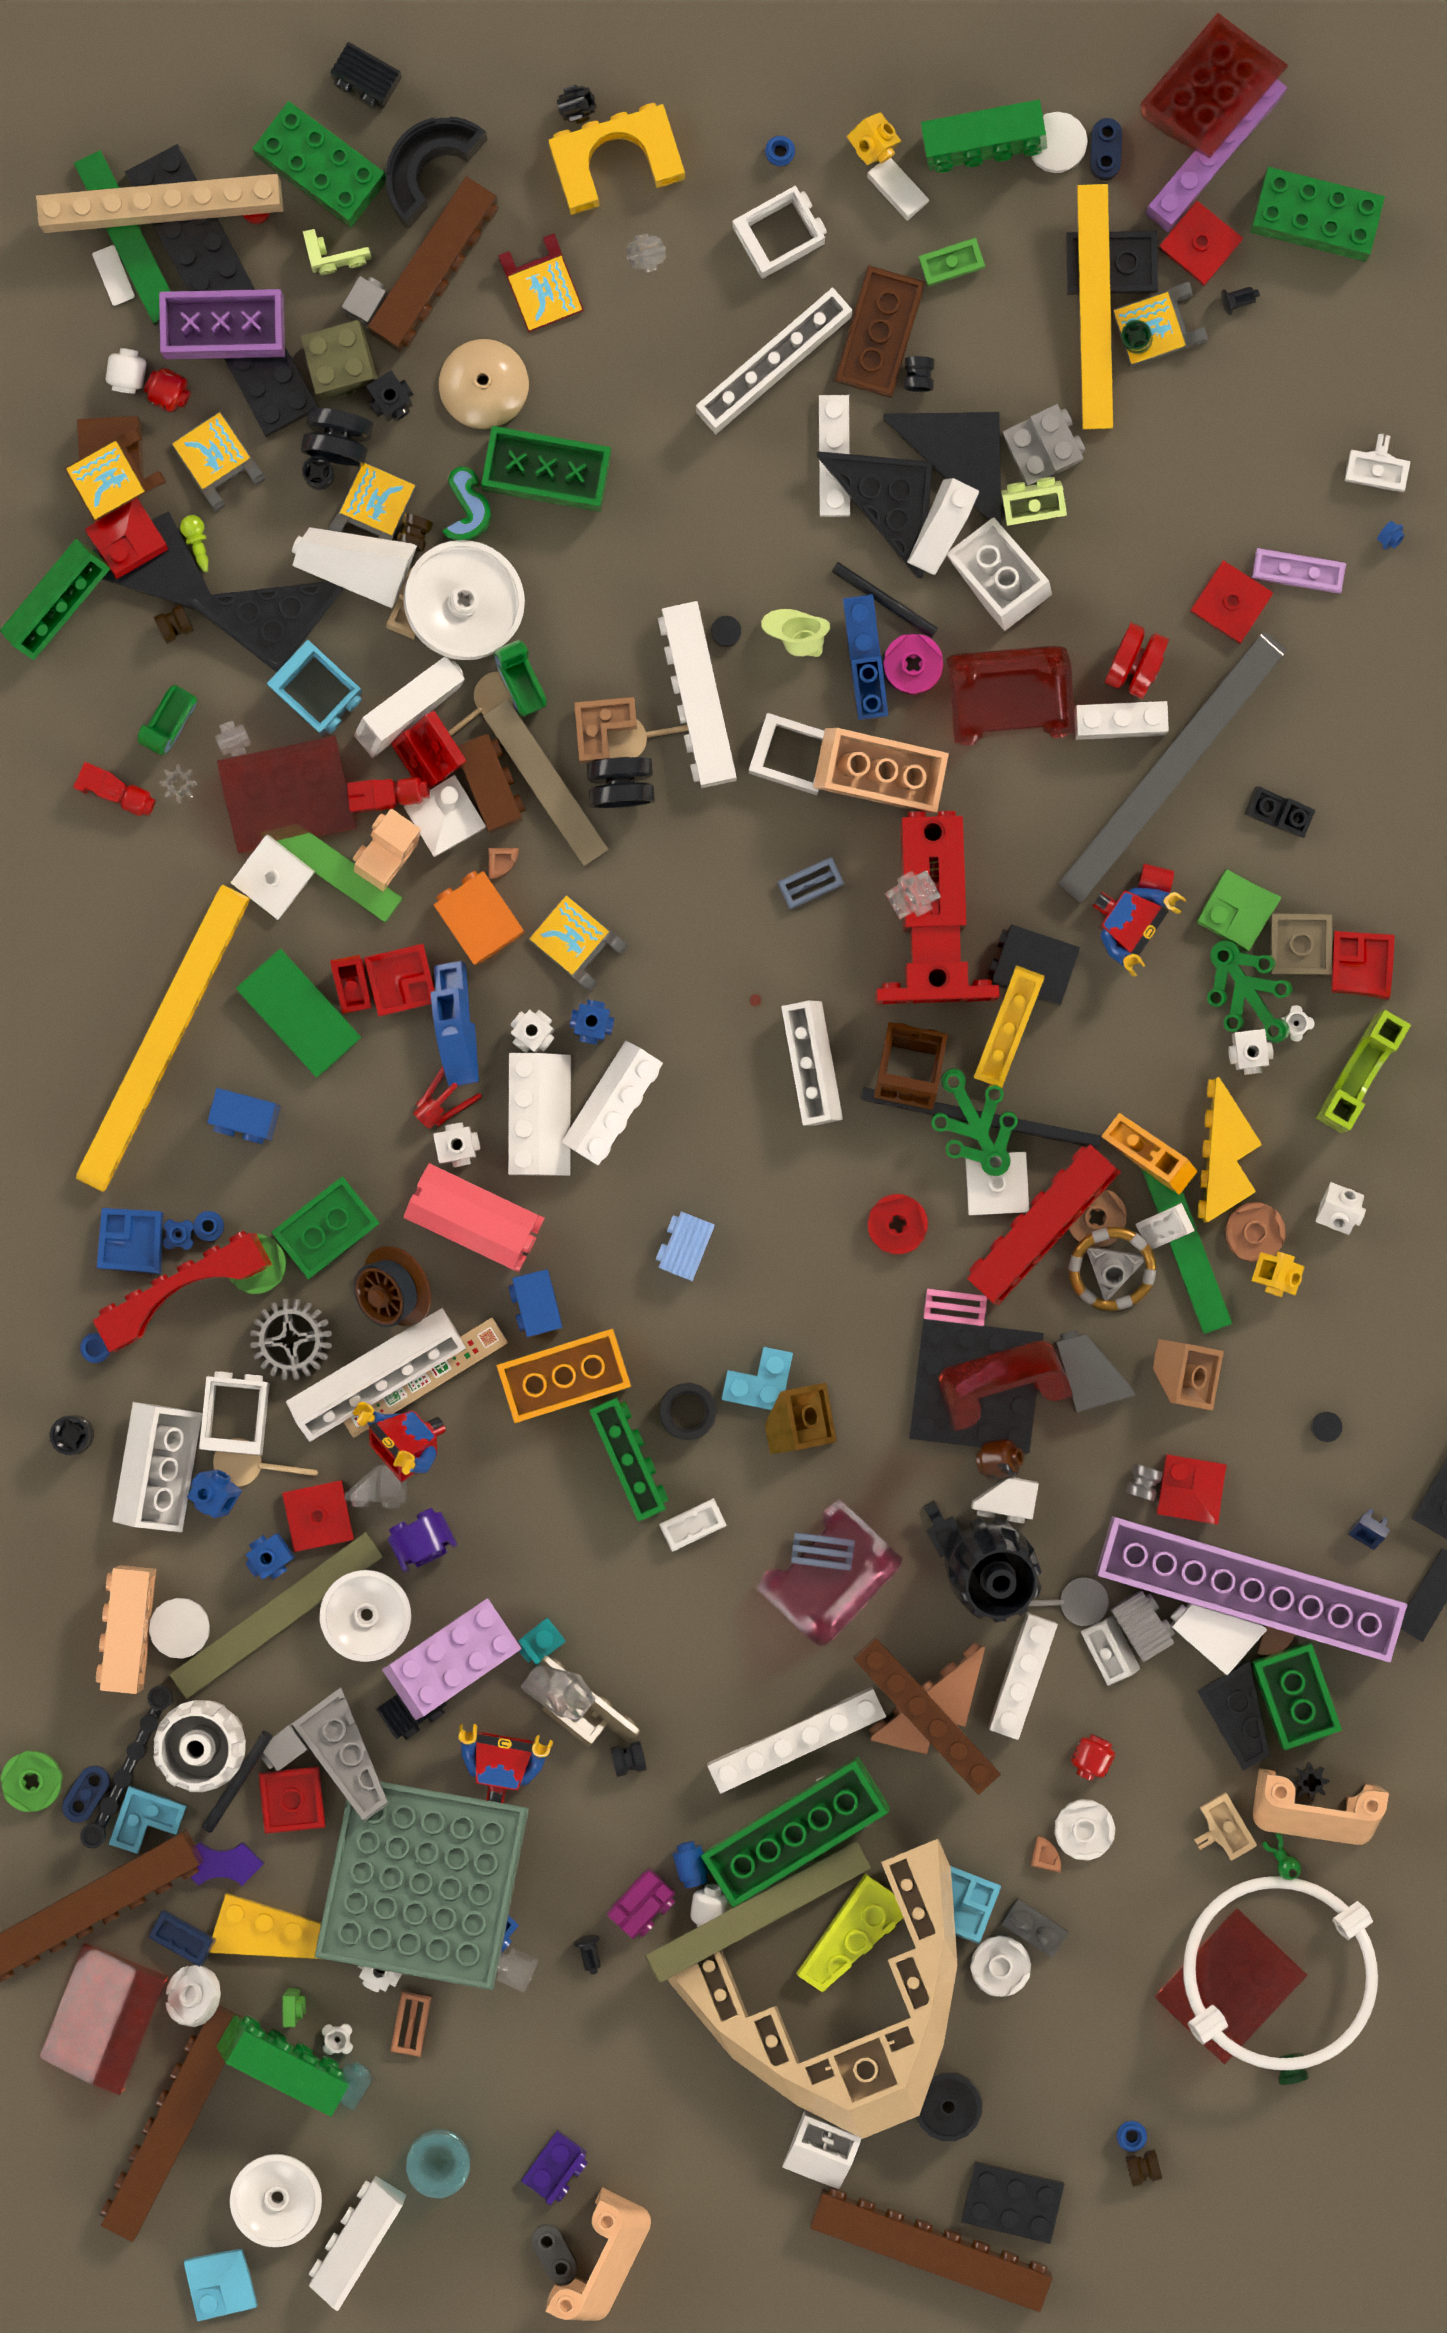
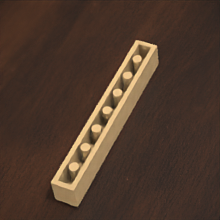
[36,174,284,233]

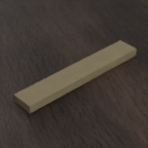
[483,699,609,866]

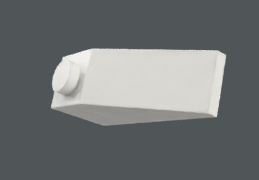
[907,478,979,575]

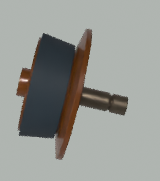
[354,1246,431,1327]

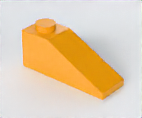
[1101,1113,1197,1195]

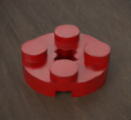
[867,1194,928,1255]

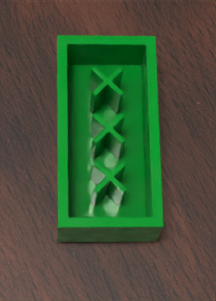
[920,99,1048,173]
[252,100,386,228]
[1250,166,1385,262]
[481,426,612,512]
[216,2015,349,2117]

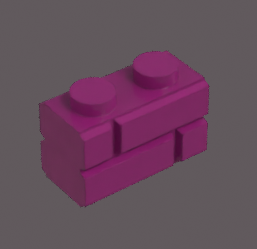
[607,1867,675,1939]

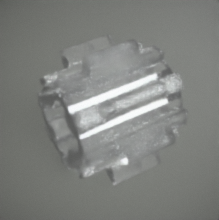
[626,233,666,273]

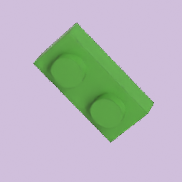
[918,238,985,287]
[283,1988,306,2027]

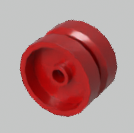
[1104,622,1169,700]

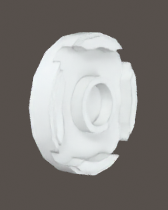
[1031,112,1088,173]
[149,1598,210,1659]
[1054,1799,1115,1861]
[970,1935,1031,1997]
[166,1965,221,2027]

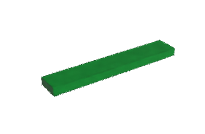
[74,150,171,325]
[1141,1168,1232,1334]

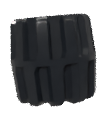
[944,1517,1042,1623]

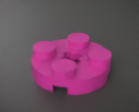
[883,634,943,695]

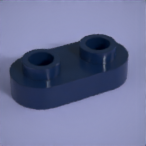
[1090,118,1122,180]
[62,1765,110,1823]

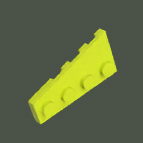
[796,1873,903,1992]

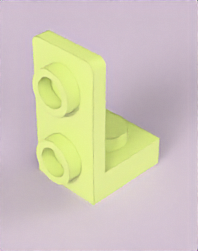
[303,229,372,275]

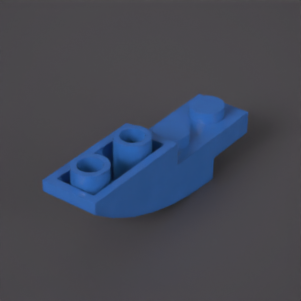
[843,594,888,720]
[431,961,479,1086]

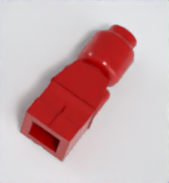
[73,762,156,816]
[347,777,430,814]

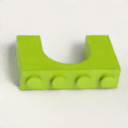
[1315,1010,1411,1133]

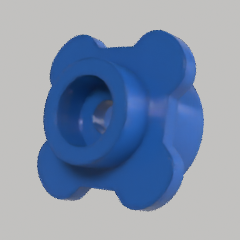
[163,1219,194,1250]

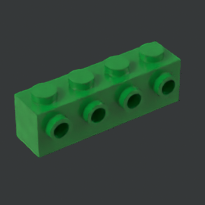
[0,538,111,661]
[589,1397,669,1522]

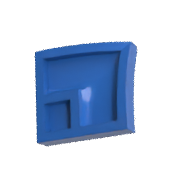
[97,1208,164,1275]

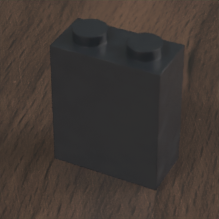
[988,924,1080,1006]

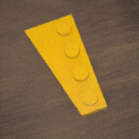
[210,1893,321,1959]

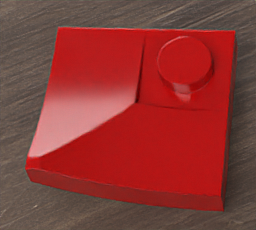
[85,498,168,580]
[1331,931,1395,1000]
[364,943,434,1017]
[1156,1454,1227,1525]

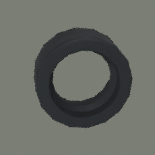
[659,1382,717,1440]

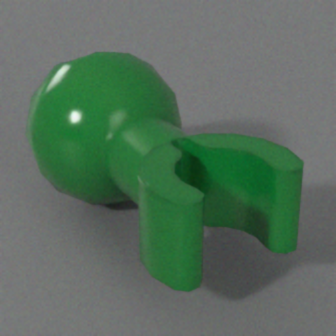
[1262,1833,1301,1880]

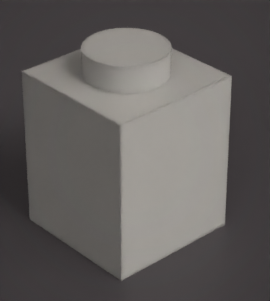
[342,276,387,326]
[261,1723,309,1771]

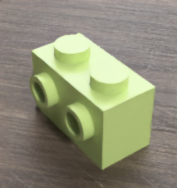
[1001,477,1067,526]

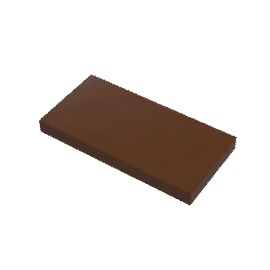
[834,265,926,398]

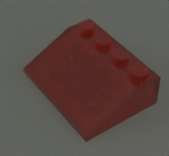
[1140,13,1288,158]
[217,736,356,853]
[1154,1908,1307,2064]
[39,1943,169,2095]

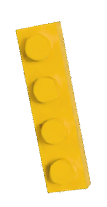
[974,965,1044,1088]

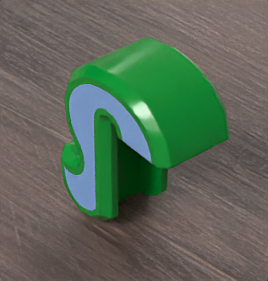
[442,467,492,541]
[494,640,547,717]
[137,684,198,756]

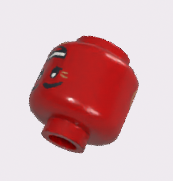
[144,368,191,412]
[1071,1734,1116,1781]

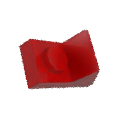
[330,955,372,1014]

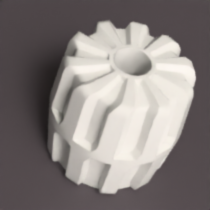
[153,1700,246,1792]

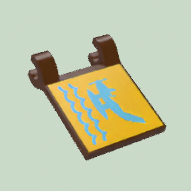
[64,428,166,522]

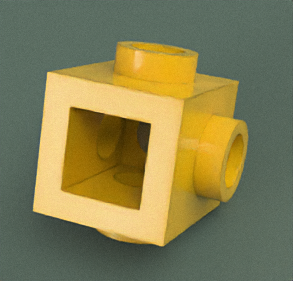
[846,112,901,165]
[1251,1252,1305,1297]

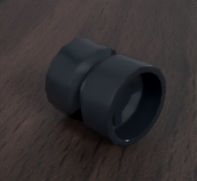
[49,1415,94,1455]

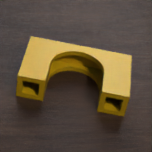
[548,103,685,215]

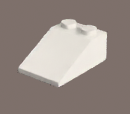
[947,517,1052,631]

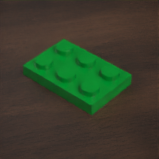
[271,1176,380,1280]

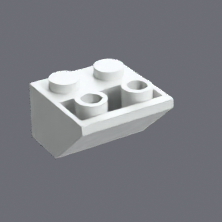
[782,2109,862,2190]

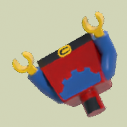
[1092,888,1186,977]
[352,1402,446,1482]
[458,1724,553,1803]

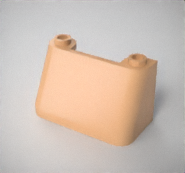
[1253,1768,1389,1845]
[546,2187,651,2321]

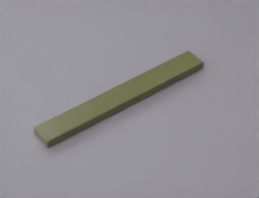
[169,1532,384,1699]
[644,1841,871,1984]

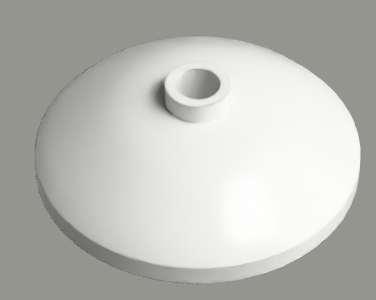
[320,1570,411,1662]
[230,2154,322,2247]

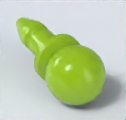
[180,515,208,572]

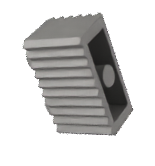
[1110,1590,1175,1662]

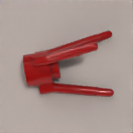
[413,1066,482,1130]

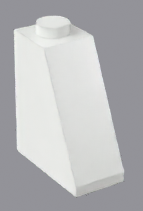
[1170,1603,1267,1675]

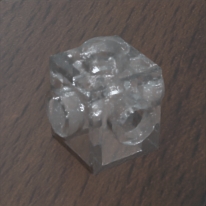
[885,870,941,919]

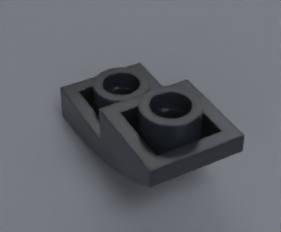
[1244,786,1316,838]

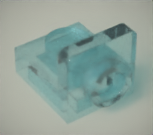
[340,2062,373,2111]

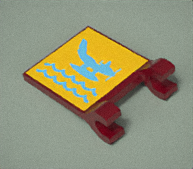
[498,233,584,333]

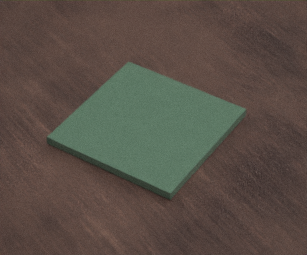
[315,1781,529,1991]

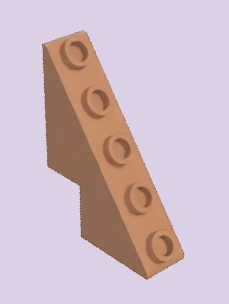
[868,1642,985,1755]

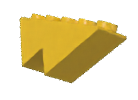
[1197,1077,1262,1223]

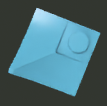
[950,1866,1001,1944]
[184,2249,258,2321]

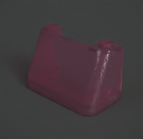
[756,1499,903,1646]

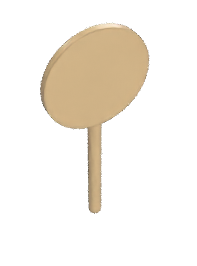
[448,672,516,736]
[608,720,688,758]
[213,1438,318,1487]

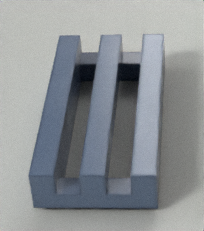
[777,857,844,910]
[791,1532,855,1570]

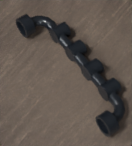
[80,1685,173,1848]

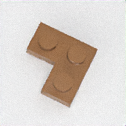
[574,697,637,764]

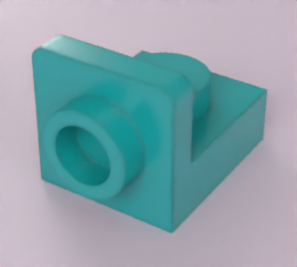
[518,1617,566,1665]

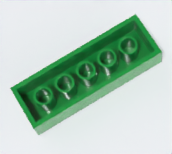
[701,1756,891,1908]

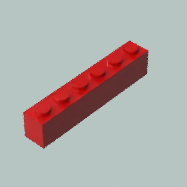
[967,1144,1121,1306]

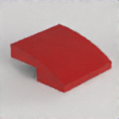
[391,711,467,790]

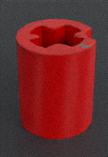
[1138,864,1175,893]

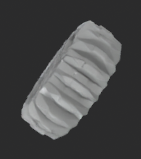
[250,1299,332,1380]

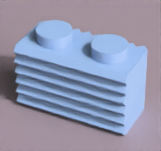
[656,1212,715,1281]

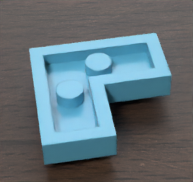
[722,1347,793,1410]
[109,1786,187,1854]

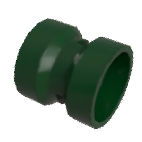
[1121,320,1153,354]

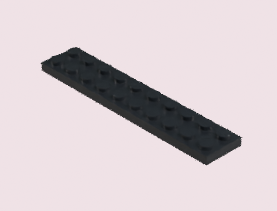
[125,144,318,437]

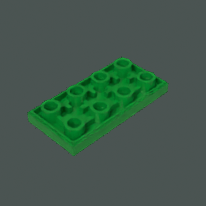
[236,948,362,1078]

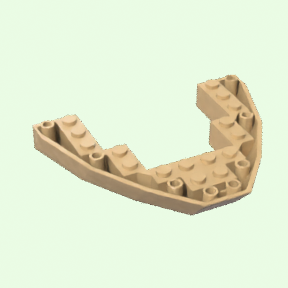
[668,1839,958,2139]

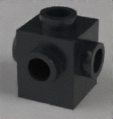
[366,370,414,422]

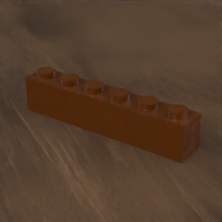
[367,176,499,352]
[853,1636,1001,1795]

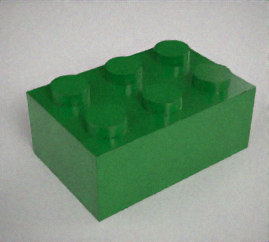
[1250,1641,1342,1750]

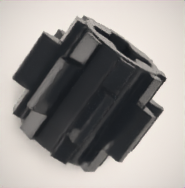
[557,84,596,124]
[1290,1762,1330,1801]

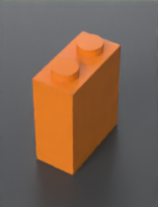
[433,871,525,967]

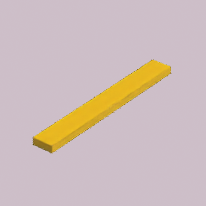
[1077,184,1113,430]

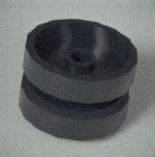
[301,407,374,467]
[586,757,655,808]
[917,2073,983,2141]

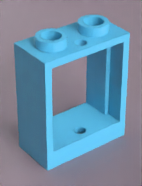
[267,640,363,736]

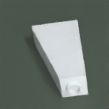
[292,527,417,608]
[354,656,465,759]

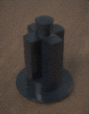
[1221,287,1260,316]
[573,1935,601,1974]

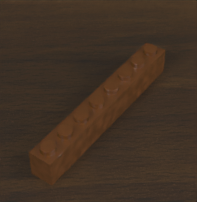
[0,1829,204,1982]
[100,2005,244,2242]
[810,2187,1053,2312]

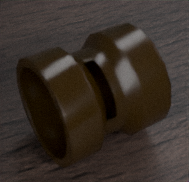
[396,513,433,552]
[154,604,194,644]
[1125,2149,1162,2187]

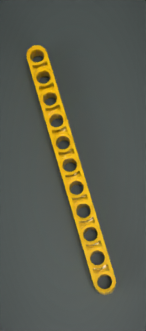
[76,885,250,1192]

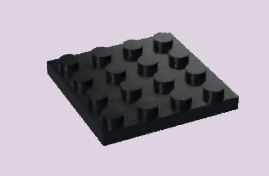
[909,1319,1044,1453]

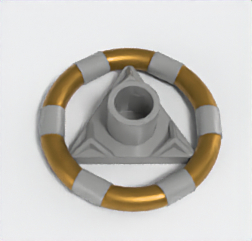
[1068,1227,1157,1311]

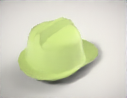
[761,609,830,657]

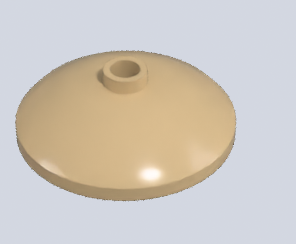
[439,339,529,430]

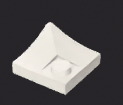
[403,775,486,857]

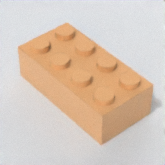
[813,728,949,813]
[96,1565,156,1694]

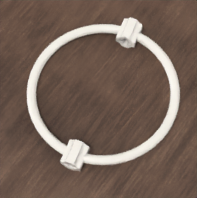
[1183,1876,1378,2070]

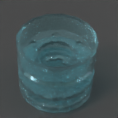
[406,2129,471,2199]

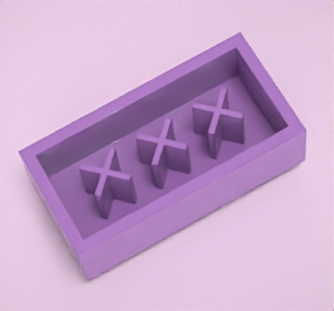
[159,289,285,359]

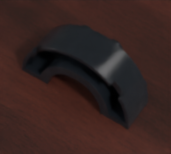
[386,116,487,229]

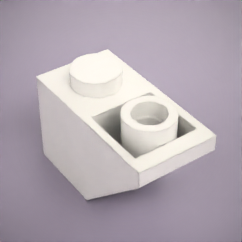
[971,1477,1039,1523]

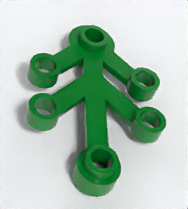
[1207,941,1292,1043]
[931,1068,1018,1176]

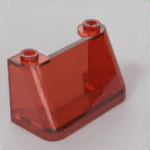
[947,646,1075,746]
[938,1341,1073,1431]

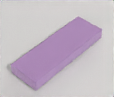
[1252,548,1346,594]

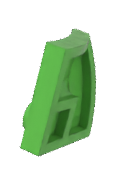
[1195,869,1282,952]

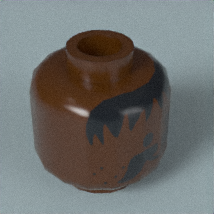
[976,1439,1024,1481]

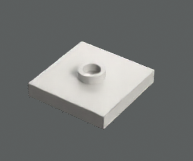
[231,835,315,920]
[965,1152,1029,1215]

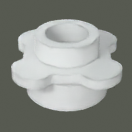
[1280,1005,1314,1042]
[322,2024,353,2055]

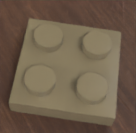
[1270,914,1332,975]

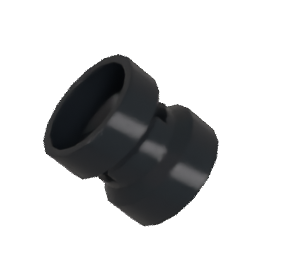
[904,356,935,392]
[302,455,334,490]
[611,1741,647,1777]

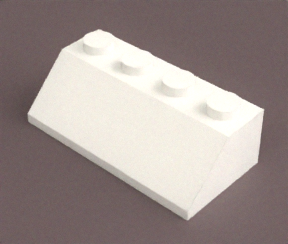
[508,1053,571,1176]
[113,1402,202,1532]
[308,2176,406,2311]

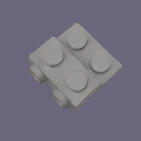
[1002,404,1086,486]

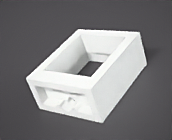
[732,185,827,279]
[748,713,824,795]
[199,1371,270,1455]

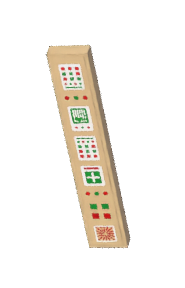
[344,1317,508,1438]

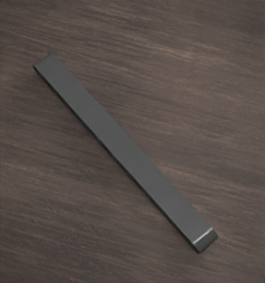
[1058,631,1287,903]

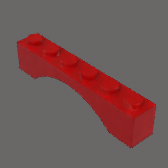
[93,1231,273,1352]

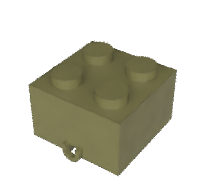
[301,320,378,400]

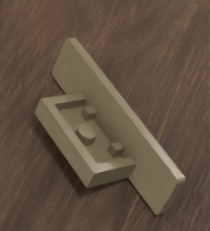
[535,1656,640,1747]

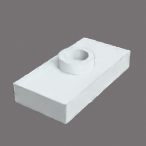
[1135,1203,1194,1249]
[659,1498,727,1552]

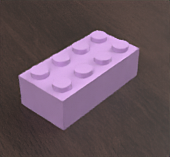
[382,1598,521,1720]

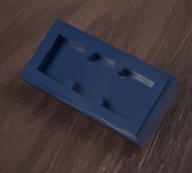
[148,1910,216,1967]

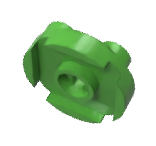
[229,1234,287,1294]
[1,1750,63,1812]

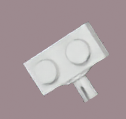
[1344,434,1410,492]

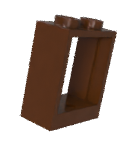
[873,1022,948,1110]

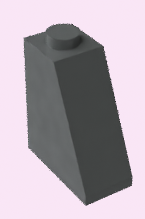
[1055,1330,1135,1412]

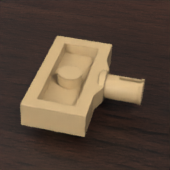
[1194,1792,1257,1861]

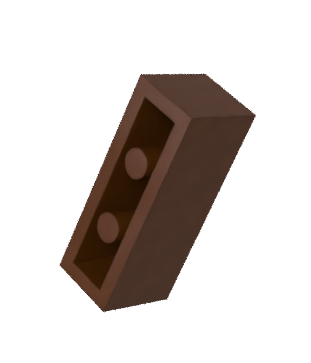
[458,733,526,834]

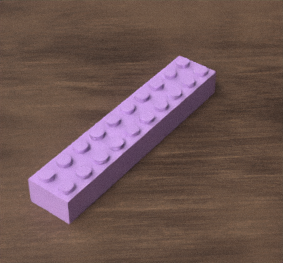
[1095,1516,1407,1663]

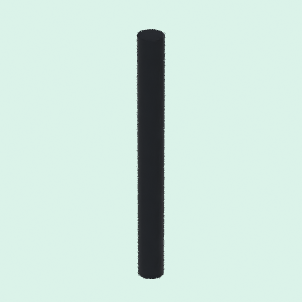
[832,562,938,638]
[202,1731,273,1833]

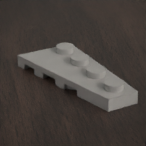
[292,1687,389,1822]

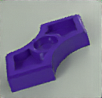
[191,1842,264,1886]

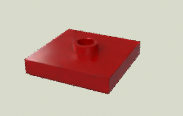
[1158,200,1243,286]
[1190,560,1273,644]
[282,1480,354,1552]
[258,1766,326,1834]

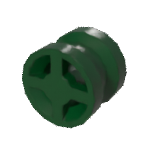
[1278,2053,1309,2085]

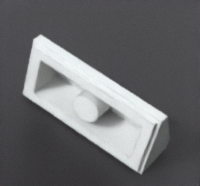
[867,158,930,221]
[1081,1616,1140,1686]

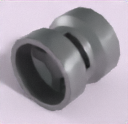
[1125,1463,1163,1501]

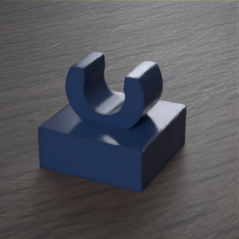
[1348,1509,1390,1550]

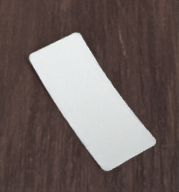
[92,245,135,306]

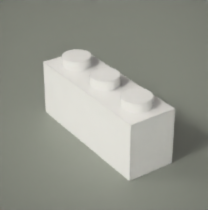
[1074,701,1169,740]

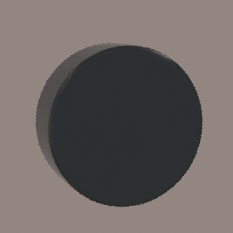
[711,616,741,647]
[1311,1412,1342,1442]

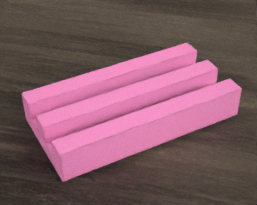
[923,1289,987,1326]

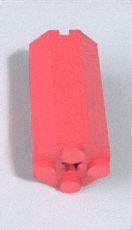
[403,1163,545,1273]

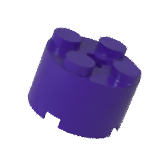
[387,1508,458,1572]

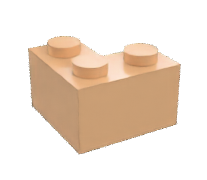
[353,809,421,892]

